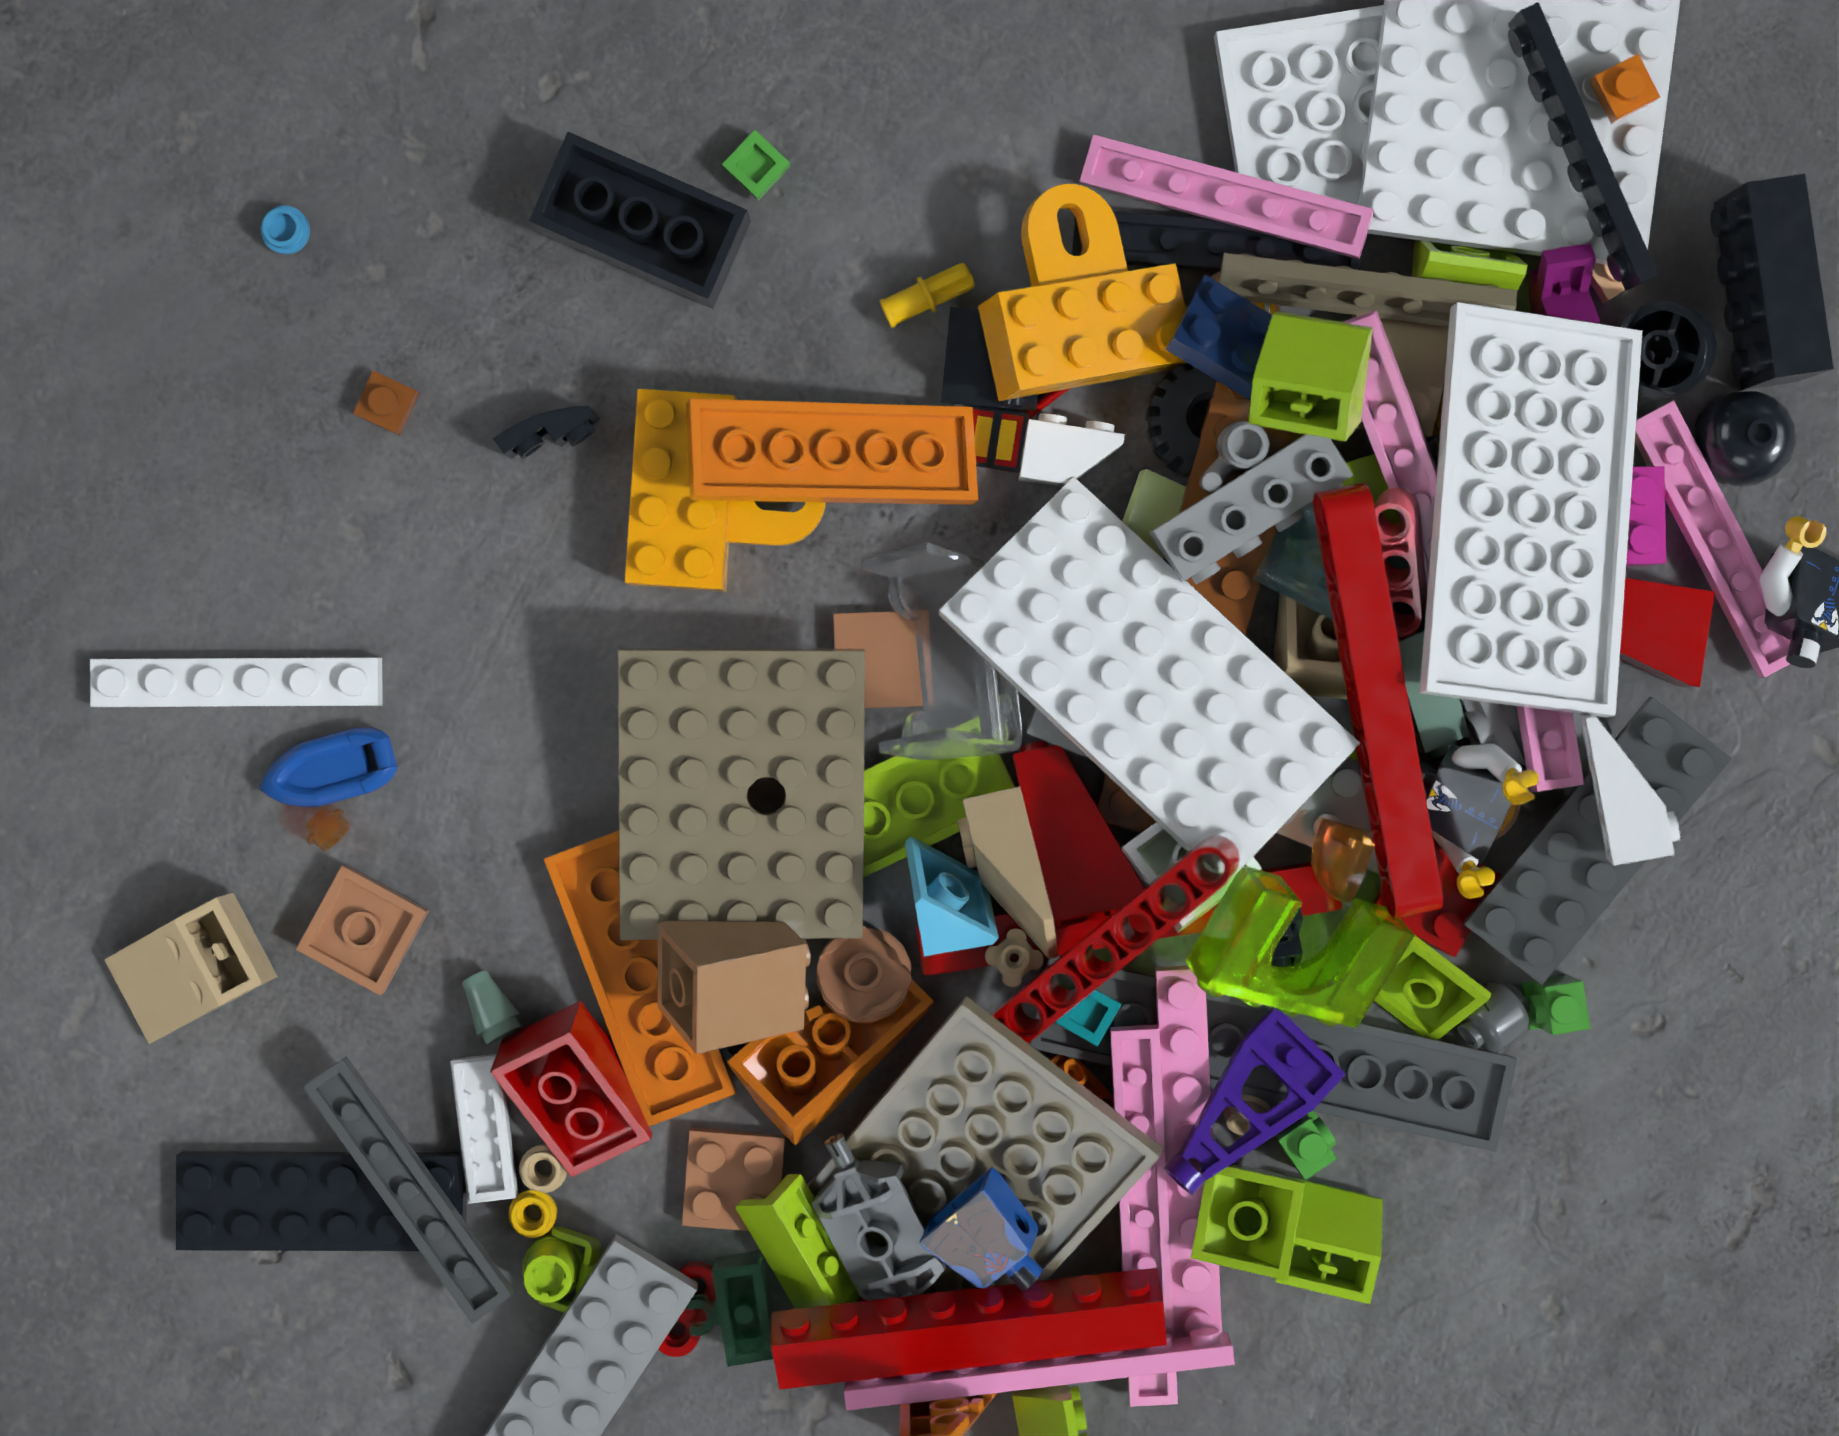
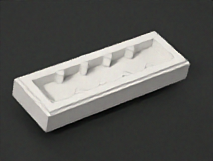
[450,1054,518,1204]

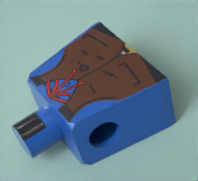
[919,1166,1042,1290]

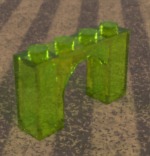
[1185,866,1415,1029]

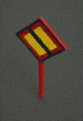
[969,388,1071,473]

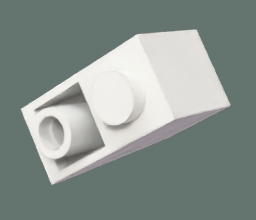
[1018,413,1125,488]

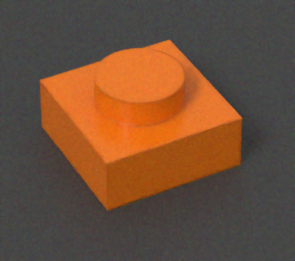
[1589,53,1660,124]

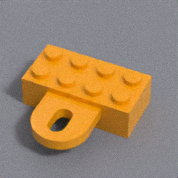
[978,184,1187,401]
[625,389,826,592]

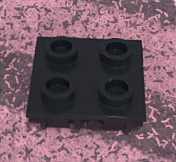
[941,307,1038,411]

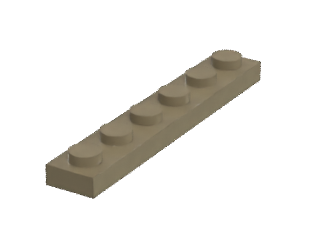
[1217,253,1517,327]

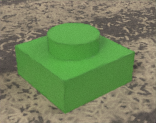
[722,130,791,201]

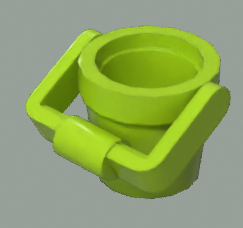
[522,1226,601,1312]

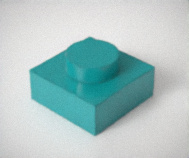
[1055,985,1122,1047]

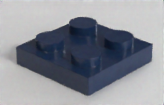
[1166,274,1272,400]

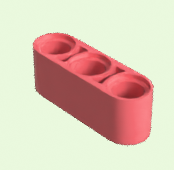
[1374,488,1427,637]

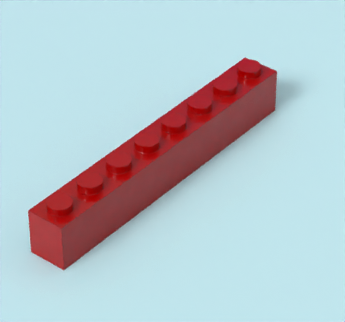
[771,1268,1167,1390]

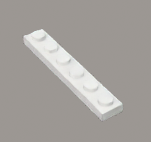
[90,658,383,707]

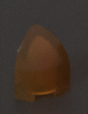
[1311,818,1375,904]

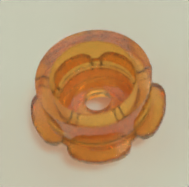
[306,808,351,852]

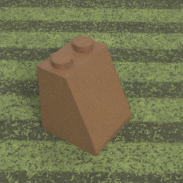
[658,921,810,1054]

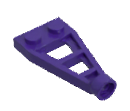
[1163,1006,1346,1195]

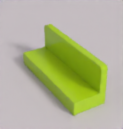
[735,1174,860,1309]

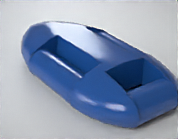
[260,727,398,807]

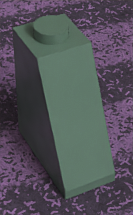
[1398,628,1470,758]

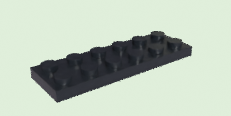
[176,1151,467,1251]

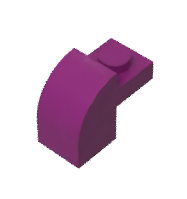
[1529,243,1600,324]

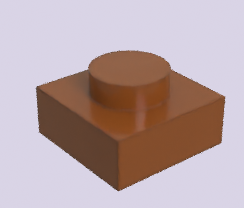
[353,370,420,436]

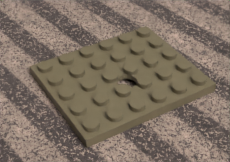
[618,648,865,940]
[807,996,1163,1294]

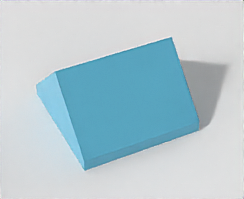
[905,836,998,956]

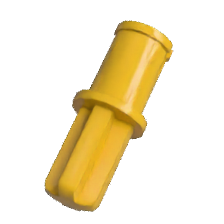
[879,263,975,328]

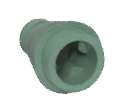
[461,970,522,1045]

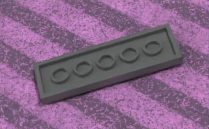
[1463,696,1732,985]

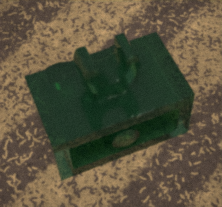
[686,1250,773,1367]

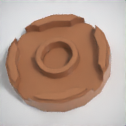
[817,926,911,1023]

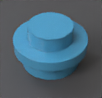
[260,205,310,255]

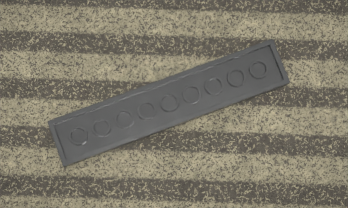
[1029,955,1517,1152]

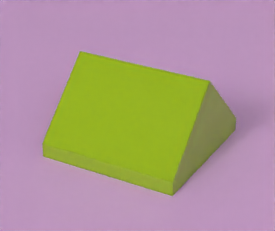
[1412,240,1528,291]
[1357,928,1491,1040]
[1191,1164,1305,1281]

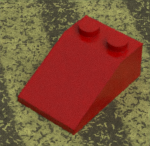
[490,1000,652,1177]

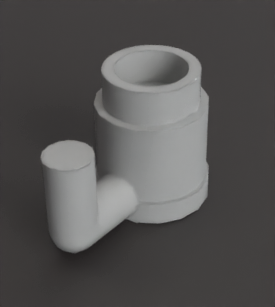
[1199,421,1269,492]

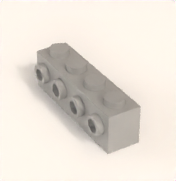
[1149,434,1353,585]

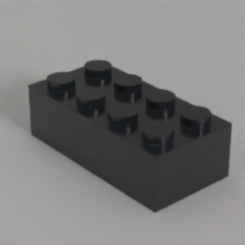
[529,132,751,309]
[1710,173,1834,390]

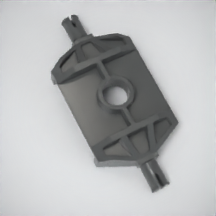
[812,1133,947,1301]

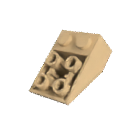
[105,893,278,1044]

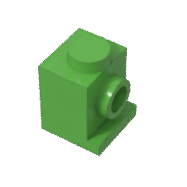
[1520,974,1591,1035]
[1274,1111,1338,1180]

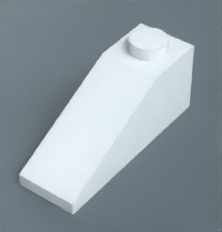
[1580,714,1680,866]

